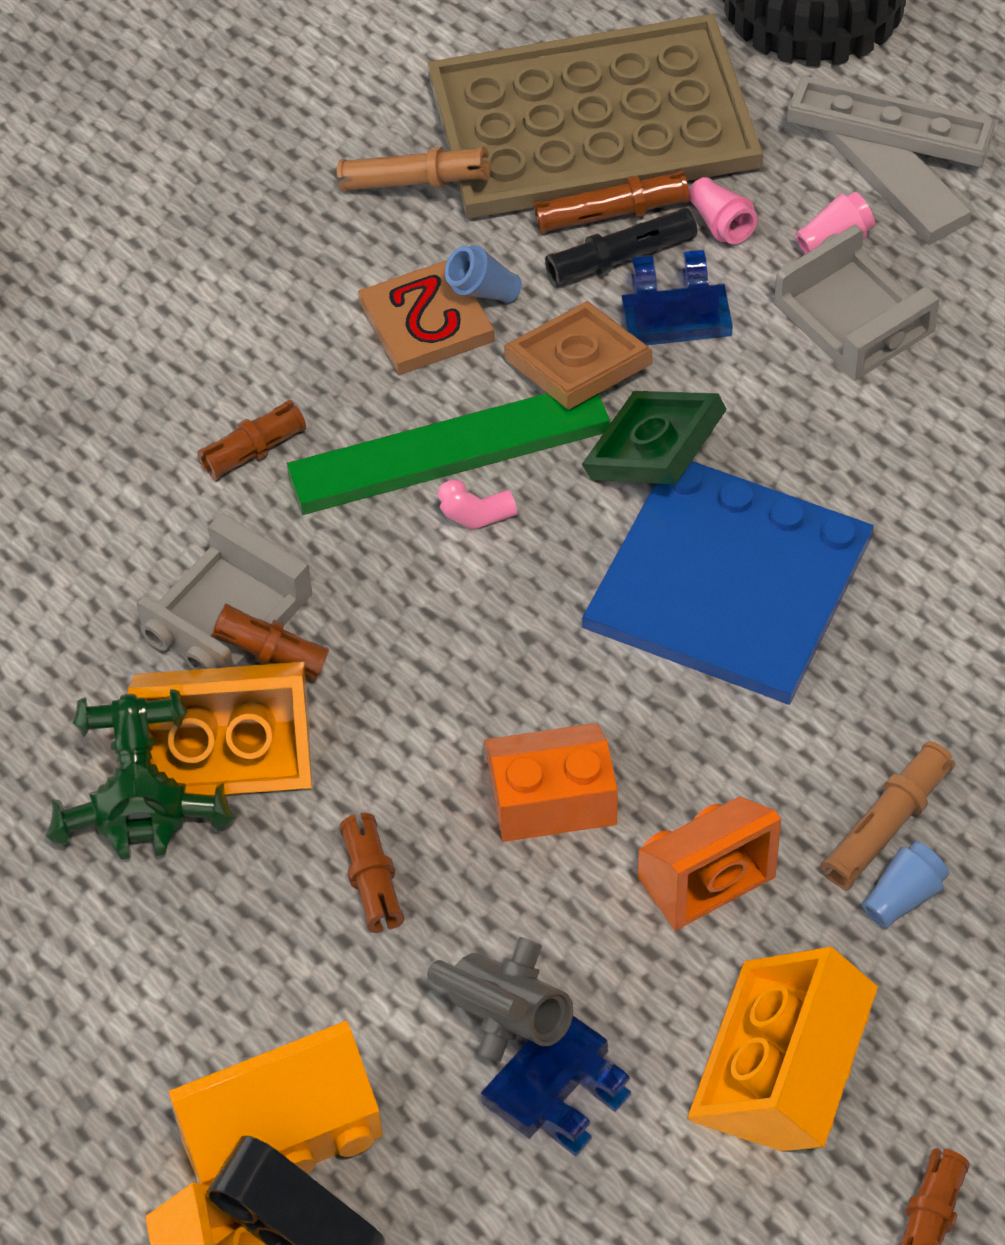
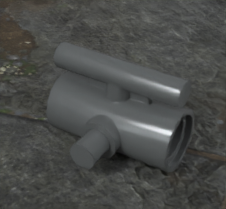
[427,937,573,1062]

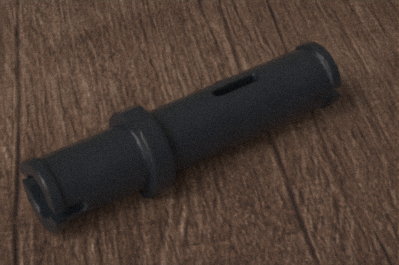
[545,207,698,287]

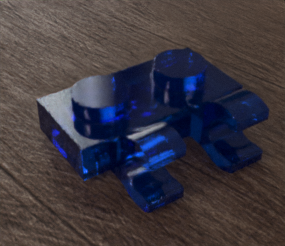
[621,250,733,346]
[481,1016,631,1156]

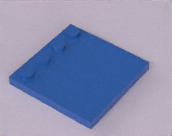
[582,461,874,705]

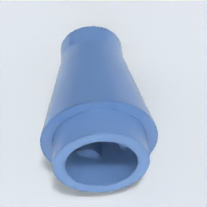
[445,245,522,304]
[861,841,949,929]

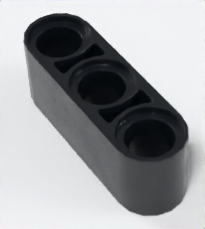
[206,1136,385,1245]

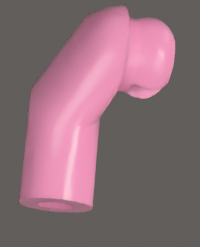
[437,479,518,529]

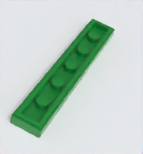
[286,393,610,515]

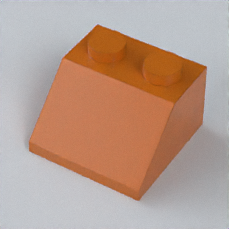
[484,723,618,842]
[638,796,781,931]

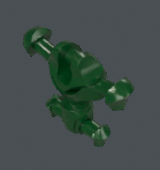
[45,689,237,859]

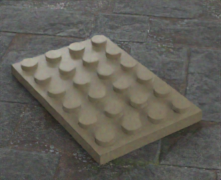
[428,13,763,219]

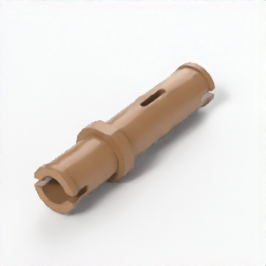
[337,147,491,192]
[820,741,955,890]

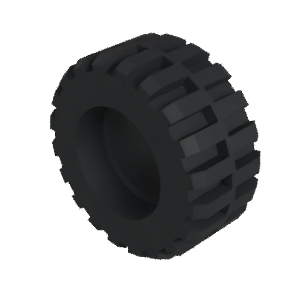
[722,0,906,66]

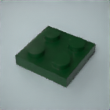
[582,391,727,485]

